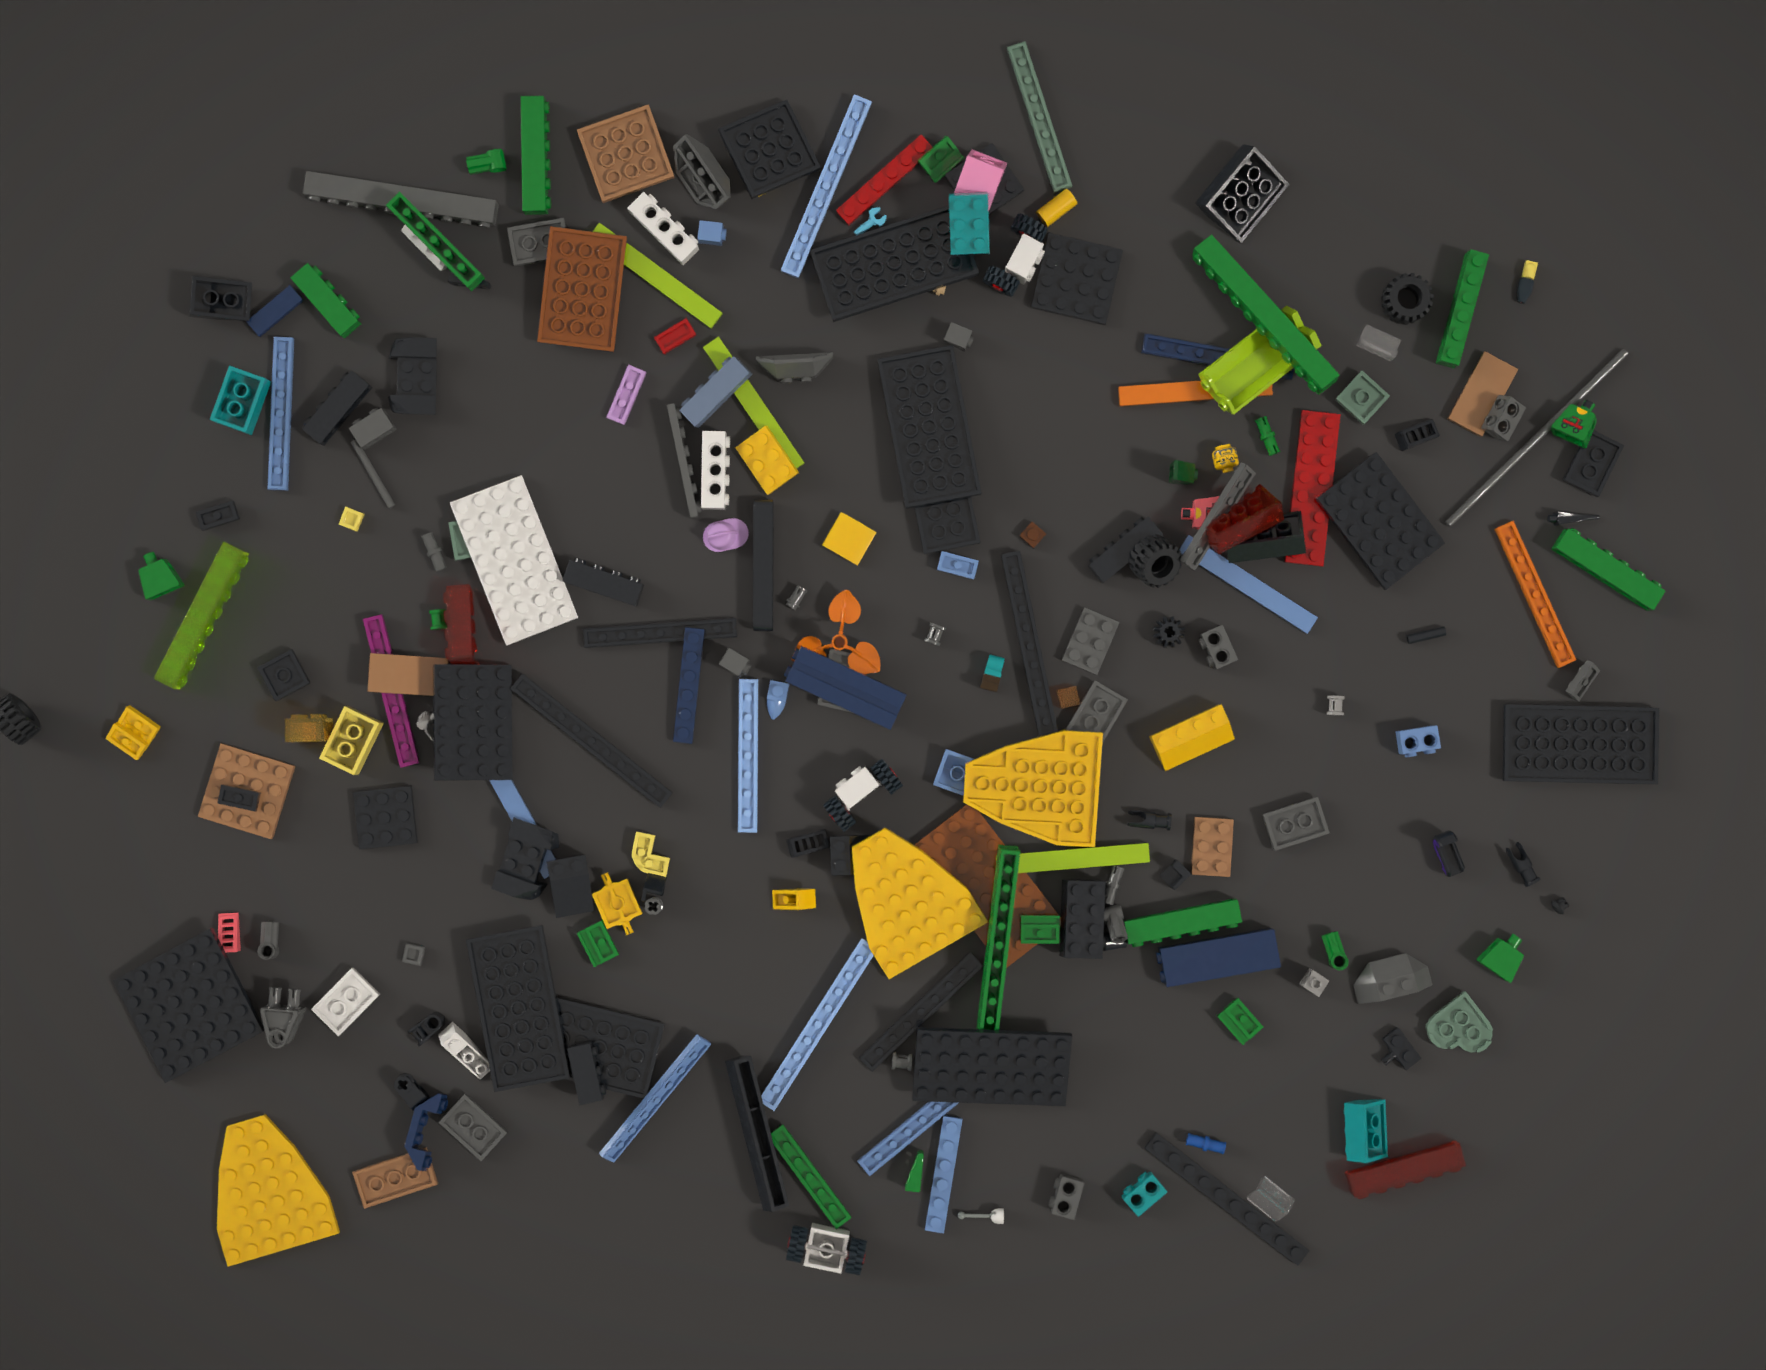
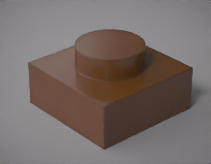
[1019,521,1046,549]

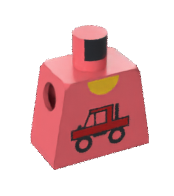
[1181,496,1225,534]

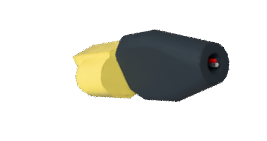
[1517,260,1538,304]

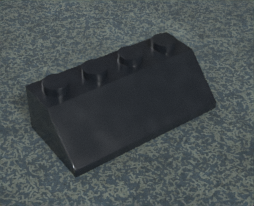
[1225,511,1306,563]

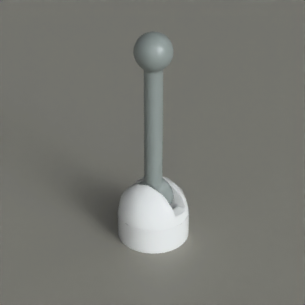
[958,1208,1004,1224]

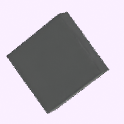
[402,943,426,966]

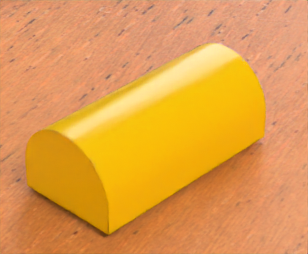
[1035,188,1077,227]

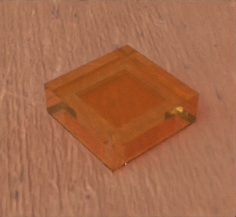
[1057,686,1080,709]

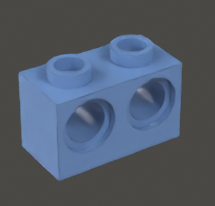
[1395,725,1441,757]

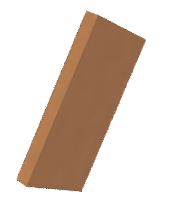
[1447,351,1518,437]
[368,653,448,696]
[352,1147,438,1209]

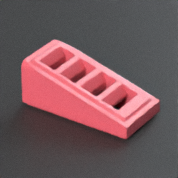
[218,912,241,953]

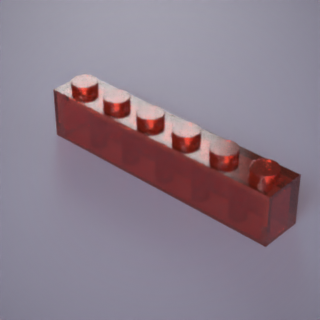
[1345,1141,1466,1199]

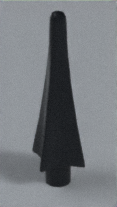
[1547,511,1600,526]

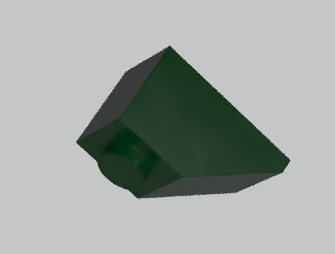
[1169,460,1198,485]

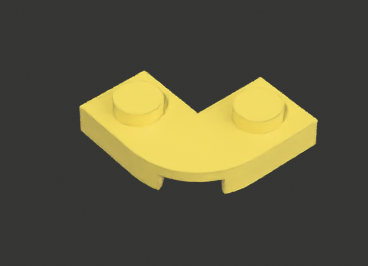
[632,831,670,877]

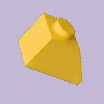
[772,888,816,910]

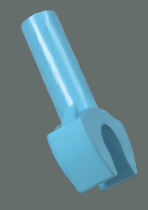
[854,207,887,235]

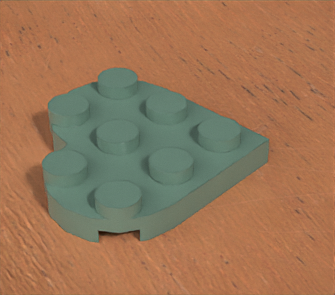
[1425,991,1493,1053]

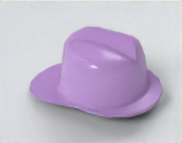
[703,518,749,552]

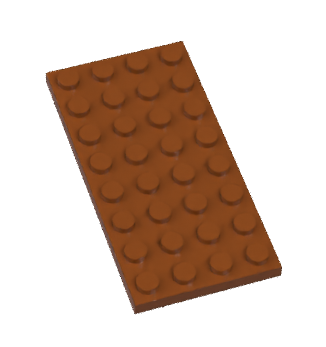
[914,804,1061,968]

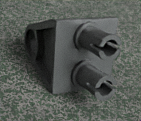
[261,987,306,1048]

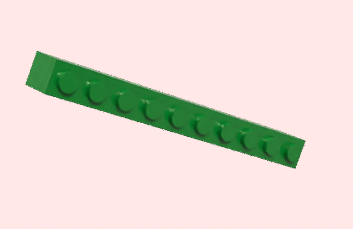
[1192,234,1339,395]
[976,845,1020,1030]

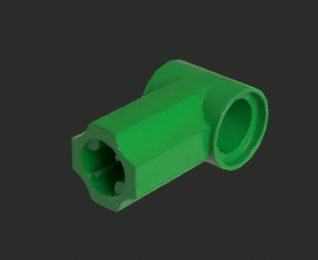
[466,149,507,175]
[1321,931,1349,970]

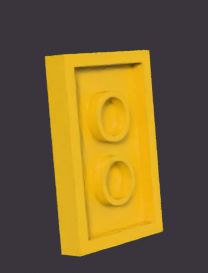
[735,426,799,495]

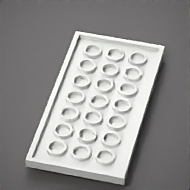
[450,475,578,646]

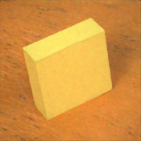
[339,507,364,532]

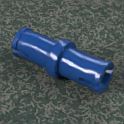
[1186,1133,1226,1154]

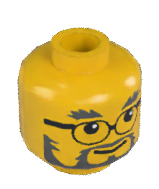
[1212,444,1239,473]

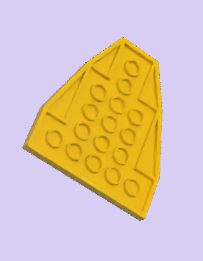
[963,730,1103,847]
[852,827,988,979]
[217,1114,340,1267]

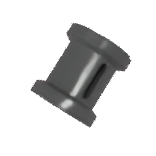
[924,622,946,646]
[645,897,663,915]
[891,1052,912,1071]

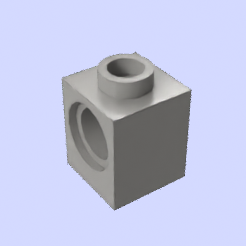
[1299,968,1329,997]

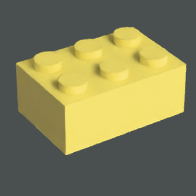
[319,706,384,775]

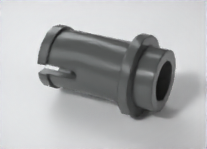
[786,585,807,610]

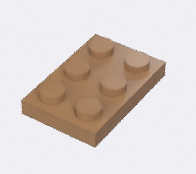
[1191,817,1234,877]

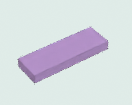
[606,365,646,425]

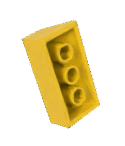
[1149,704,1235,771]

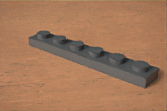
[667,403,702,519]
[1180,462,1256,571]

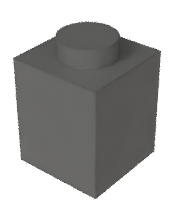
[943,322,974,351]

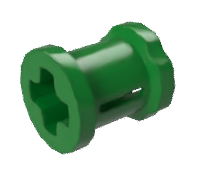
[429,609,448,630]

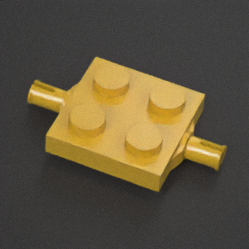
[592,872,643,935]

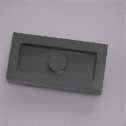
[1566,660,1600,702]

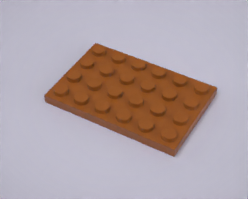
[537,226,627,352]

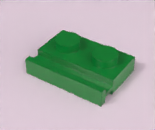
[918,136,965,183]
[1021,915,1060,944]
[577,920,619,967]
[1217,997,1263,1045]

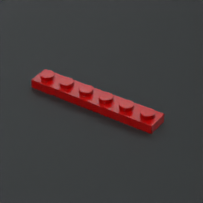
[836,134,932,226]

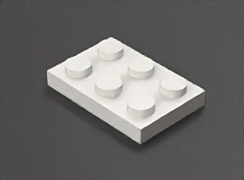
[311,968,380,1036]

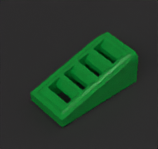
[905,1150,924,1192]

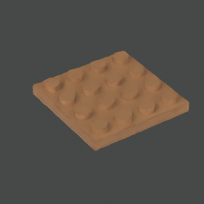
[577,104,675,203]
[198,743,295,839]

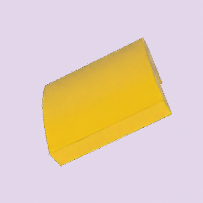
[822,512,877,566]
[105,705,161,760]

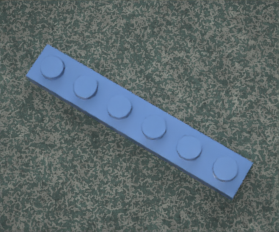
[925,1115,963,1234]

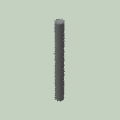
[351,439,395,509]

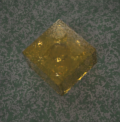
[285,714,333,742]

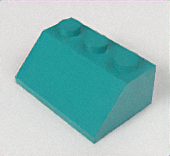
[1344,1099,1388,1163]

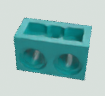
[1121,1171,1167,1217]

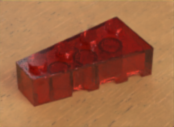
[1206,484,1284,554]
[443,584,479,665]

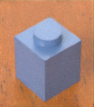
[698,220,727,246]

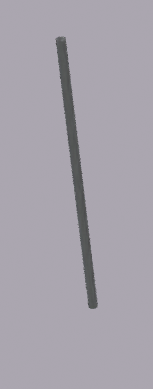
[1445,349,1628,527]

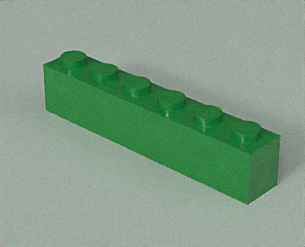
[521,96,551,215]
[386,191,485,291]
[1435,249,1489,369]
[1551,528,1666,611]
[1123,898,1242,947]

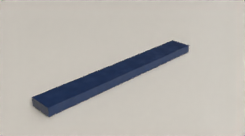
[1141,334,1294,380]

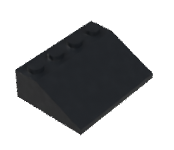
[1195,144,1290,243]

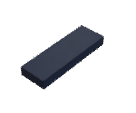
[246,285,304,337]

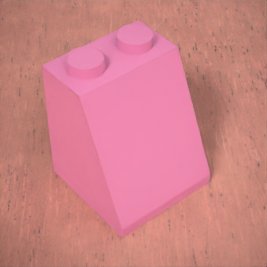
[954,149,1007,212]

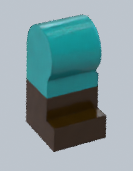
[980,654,1005,692]

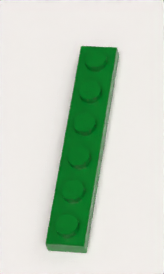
[771,1124,852,1229]

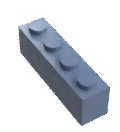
[679,356,752,428]

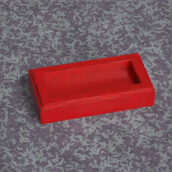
[654,318,696,354]

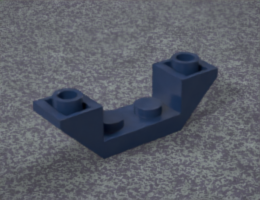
[405,1094,448,1171]

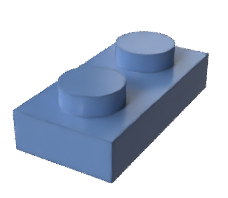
[937,551,979,580]

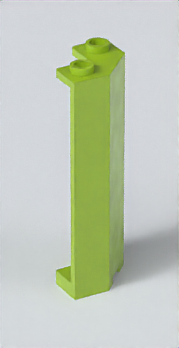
[1198,306,1322,415]

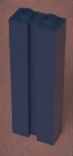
[784,646,907,730]
[1156,928,1281,987]

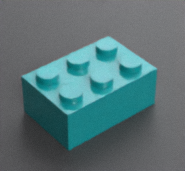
[949,192,990,255]
[210,366,271,435]

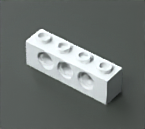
[628,192,699,265]
[701,431,730,510]

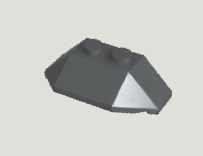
[673,134,731,209]
[756,352,833,384]
[1353,953,1433,1004]

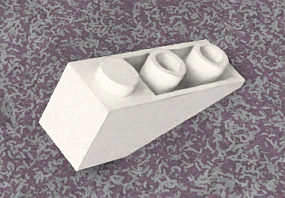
[438,1022,490,1079]

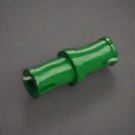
[1255,416,1281,456]

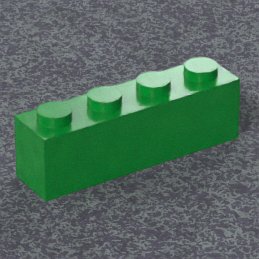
[290,263,362,339]

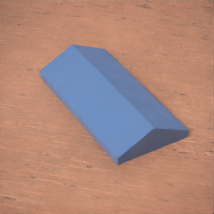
[933,749,974,795]

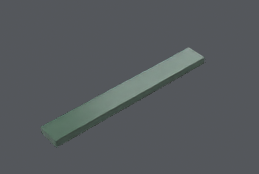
[1007,42,1072,193]

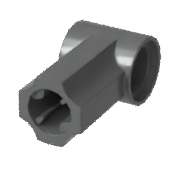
[1104,904,1128,944]
[257,922,279,960]

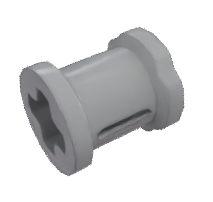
[1327,696,1345,715]

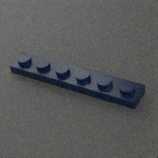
[673,627,705,744]

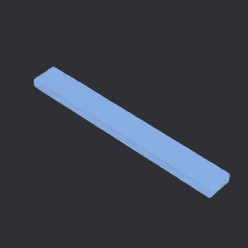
[738,679,758,833]

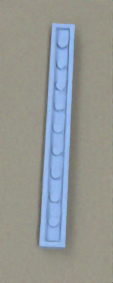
[781,94,872,279]
[761,938,874,1111]

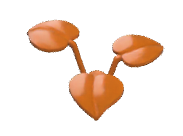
[792,590,881,674]

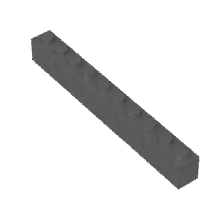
[303,171,499,229]

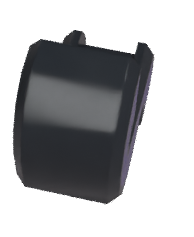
[1432,830,1465,877]

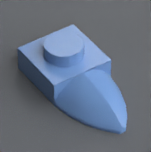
[767,680,789,720]

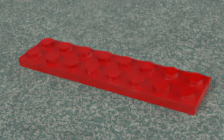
[1284,410,1341,567]

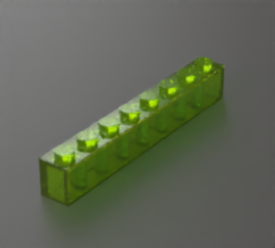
[154,541,249,690]

